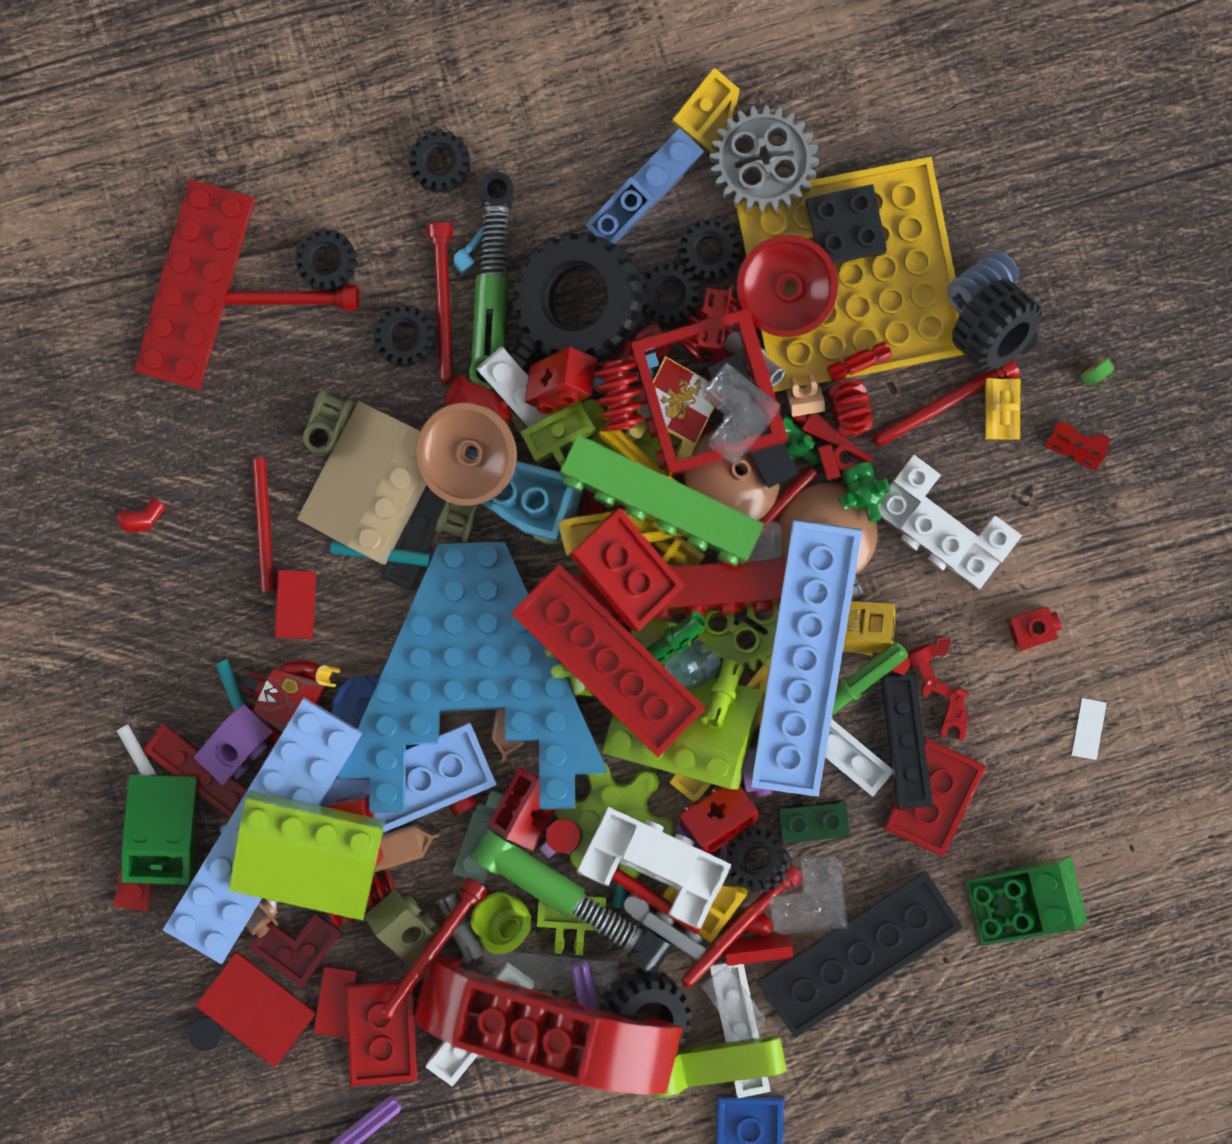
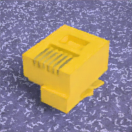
[843,601,900,656]

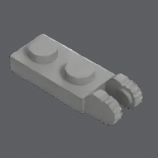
[623,893,706,959]

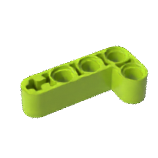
[651,1036,787,1098]

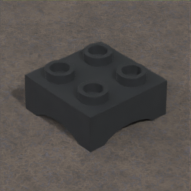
[805,184,887,264]

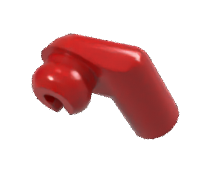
[116,497,167,533]
[722,910,773,937]

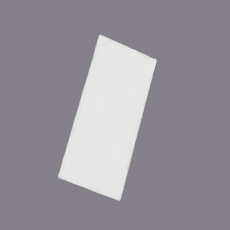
[1072,698,1107,760]

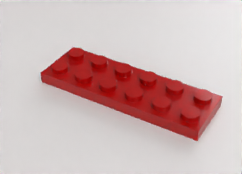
[134,179,255,390]
[510,564,706,757]

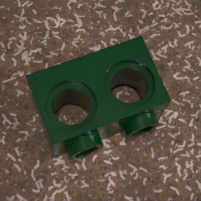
[777,800,850,843]

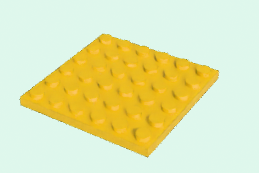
[734,156,965,393]

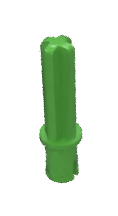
[832,642,908,715]

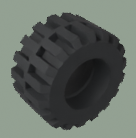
[952,279,1042,372]
[601,968,692,1045]

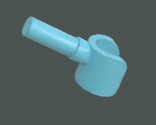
[453,229,485,274]

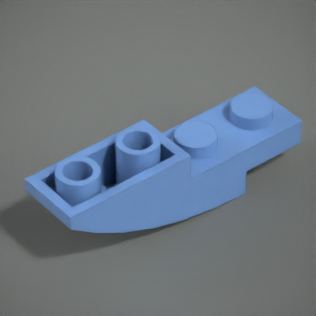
[585,128,705,244]

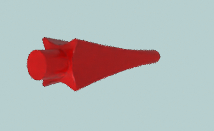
[791,413,873,463]

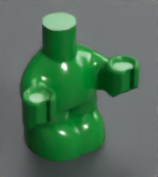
[782,414,821,466]
[838,463,890,523]

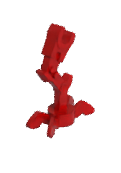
[892,636,969,741]

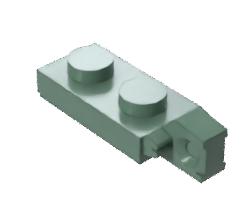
[452,789,504,885]

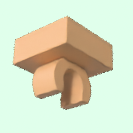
[786,375,825,417]

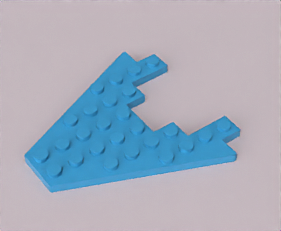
[338,542,607,813]

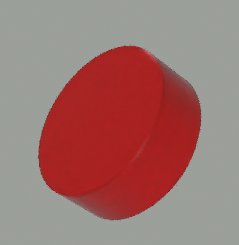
[546,818,580,853]

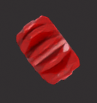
[828,379,873,437]

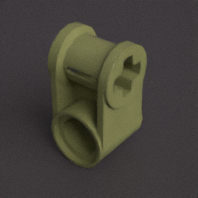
[303,388,354,456]
[435,501,479,543]

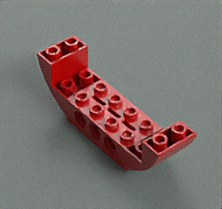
[414,953,683,1094]

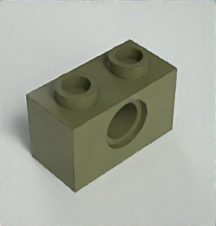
[364,889,440,967]

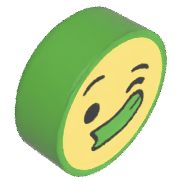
[1080,357,1115,387]

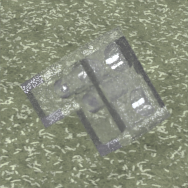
[703,363,781,466]
[771,856,848,935]

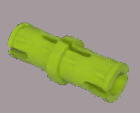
[701,660,744,729]

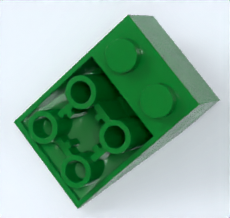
[122,774,197,885]
[965,855,1088,946]

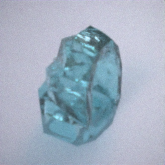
[664,640,721,689]

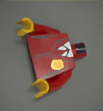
[242,660,340,746]

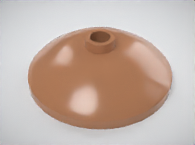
[416,403,517,506]
[682,429,780,520]
[777,483,878,575]

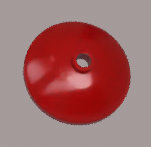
[737,235,839,337]

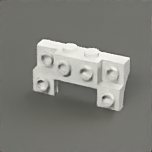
[877,455,1022,590]
[576,807,732,929]

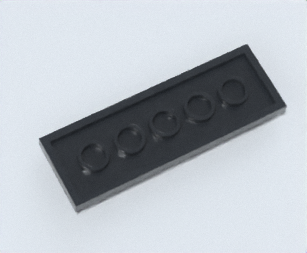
[757,870,963,1038]

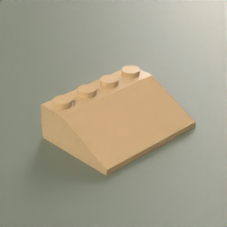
[297,401,427,565]

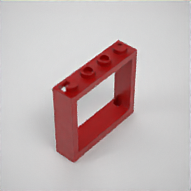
[626,309,788,477]

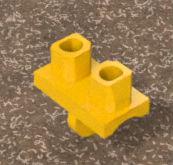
[985,378,1021,440]
[649,537,706,567]

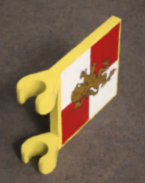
[624,356,720,461]

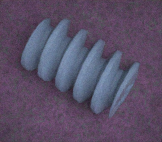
[948,251,1019,315]

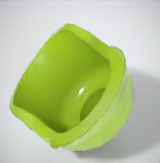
[471,892,531,954]

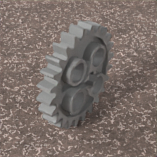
[710,105,819,215]

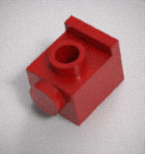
[1006,607,1062,651]

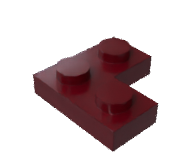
[248,912,343,988]

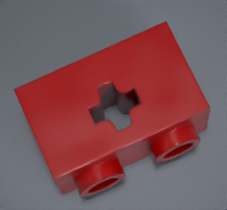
[525,346,597,414]
[487,767,556,851]
[679,786,759,854]

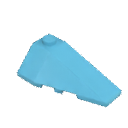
[469,449,584,542]

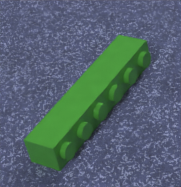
[559,434,764,566]

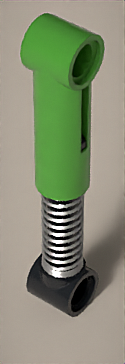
[469,171,515,391]
[470,827,673,974]

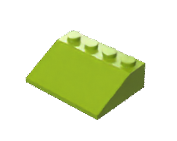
[602,664,764,790]
[229,791,386,920]

